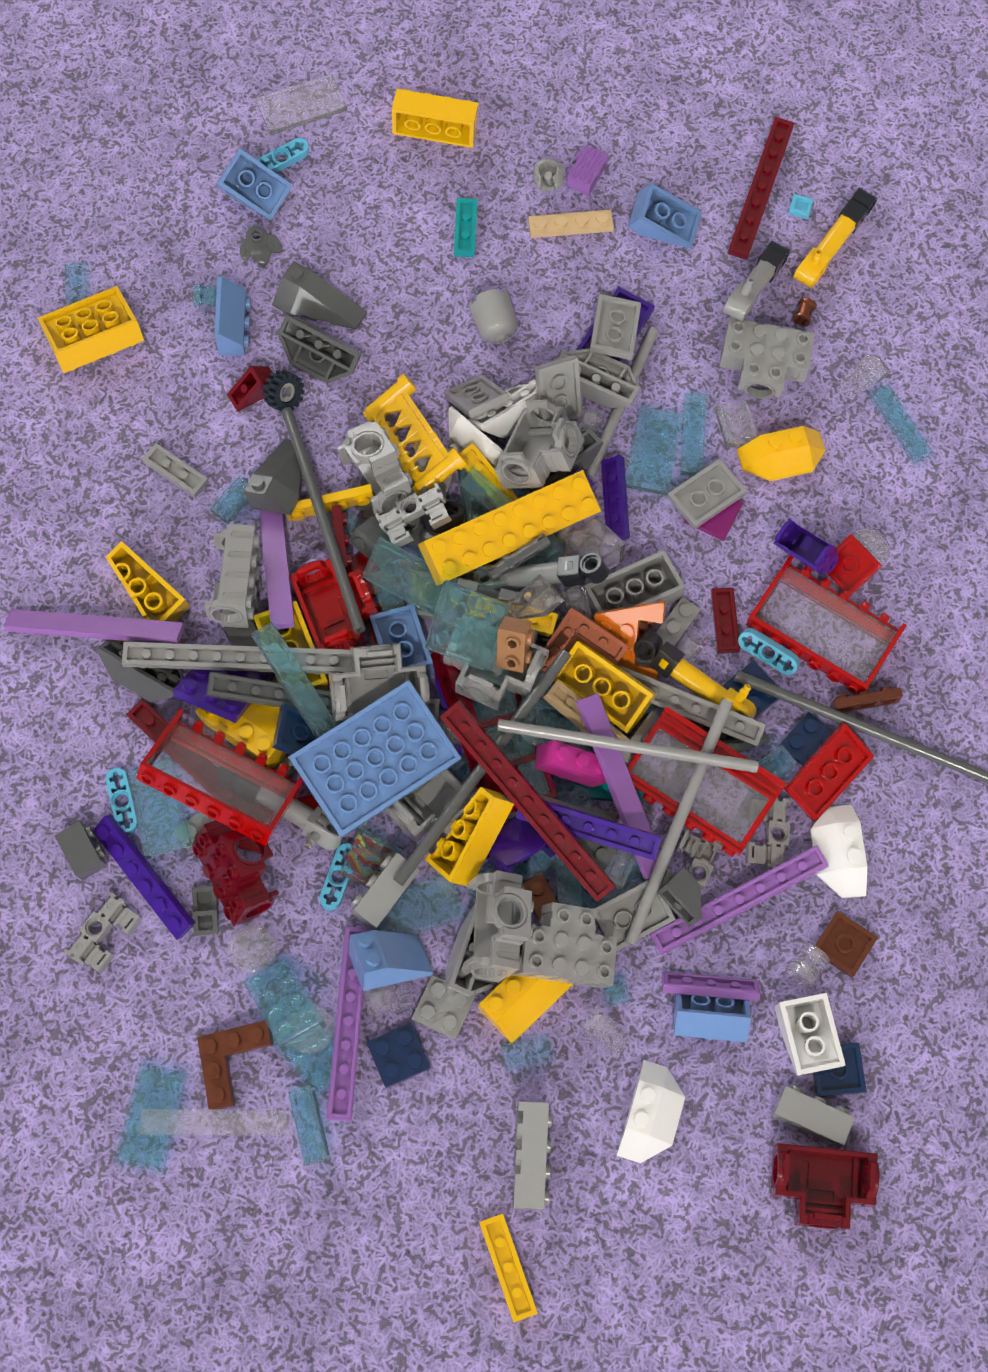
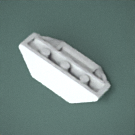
[468,380,539,439]
[448,406,503,469]
[810,805,867,898]
[617,1060,685,1163]

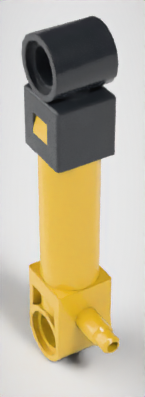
[793,187,878,289]
[634,631,756,718]

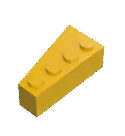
[106,541,191,622]
[424,787,514,887]

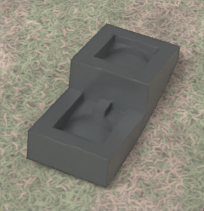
[192,886,219,936]

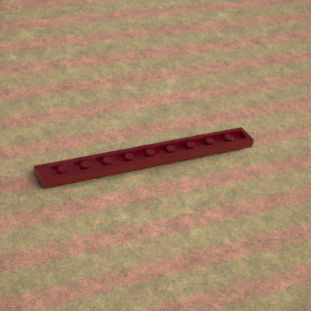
[440,701,616,902]

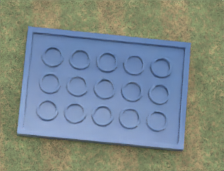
[288,680,462,838]

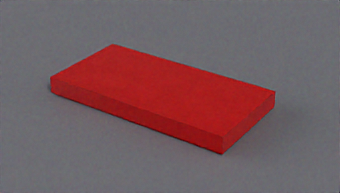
[784,723,874,821]

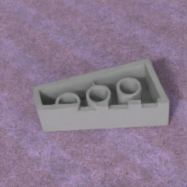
[513,1101,552,1211]

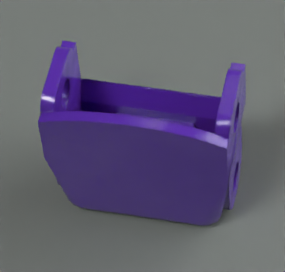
[773,519,839,575]
[486,816,556,874]

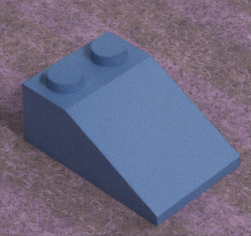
[215,148,293,221]
[628,183,702,248]
[370,604,433,676]
[348,930,433,991]

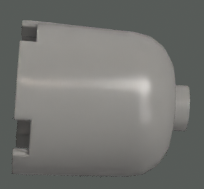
[468,289,518,344]

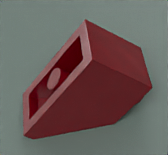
[227,366,272,411]

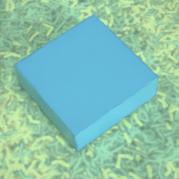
[788,194,814,219]

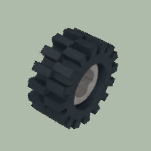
[262,370,305,411]

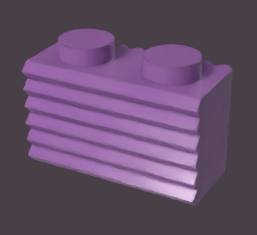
[565,145,608,196]

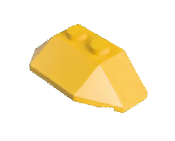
[736,426,826,481]

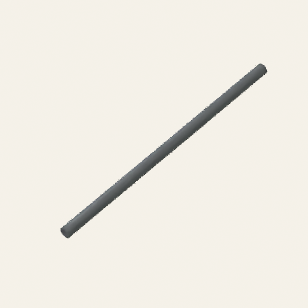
[281,407,365,634]
[393,649,571,886]
[734,670,988,784]

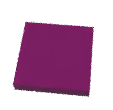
[684,500,743,541]

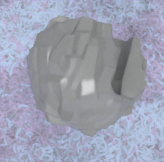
[533,158,566,192]

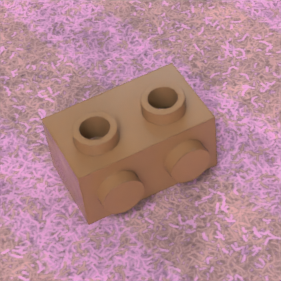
[496,616,535,673]

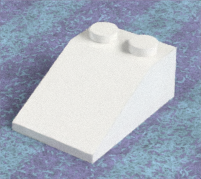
[774,993,846,1076]

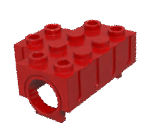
[289,558,379,650]

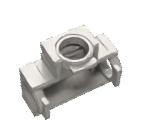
[719,317,815,399]
[495,399,584,489]
[337,421,414,515]
[204,524,262,628]
[443,614,549,710]
[329,643,430,721]
[384,769,474,843]
[463,870,534,982]
[512,902,617,988]

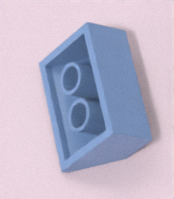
[214,277,251,356]
[673,994,751,1042]

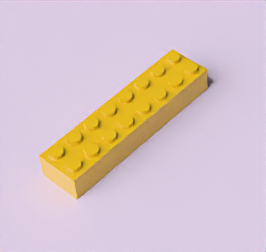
[418,470,601,586]

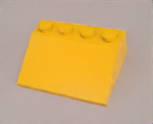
[37,286,144,373]
[196,704,308,770]

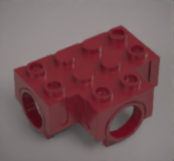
[192,820,279,927]
[770,1143,880,1231]

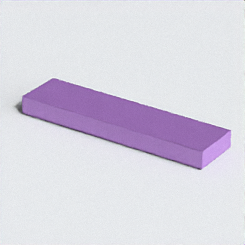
[662,972,760,1001]

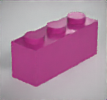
[535,740,607,787]

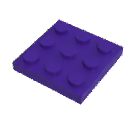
[173,669,268,723]

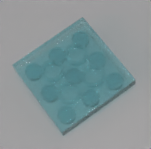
[425,580,510,672]

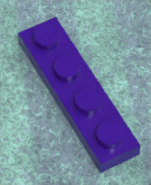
[601,455,630,544]

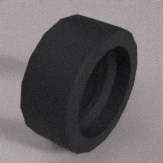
[422,501,465,534]

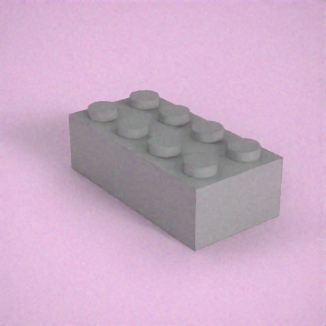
[582,550,686,617]

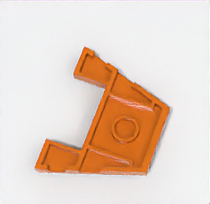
[594,600,666,680]

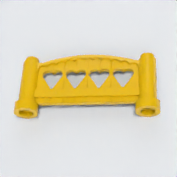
[363,373,468,496]

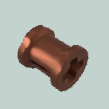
[792,298,817,326]

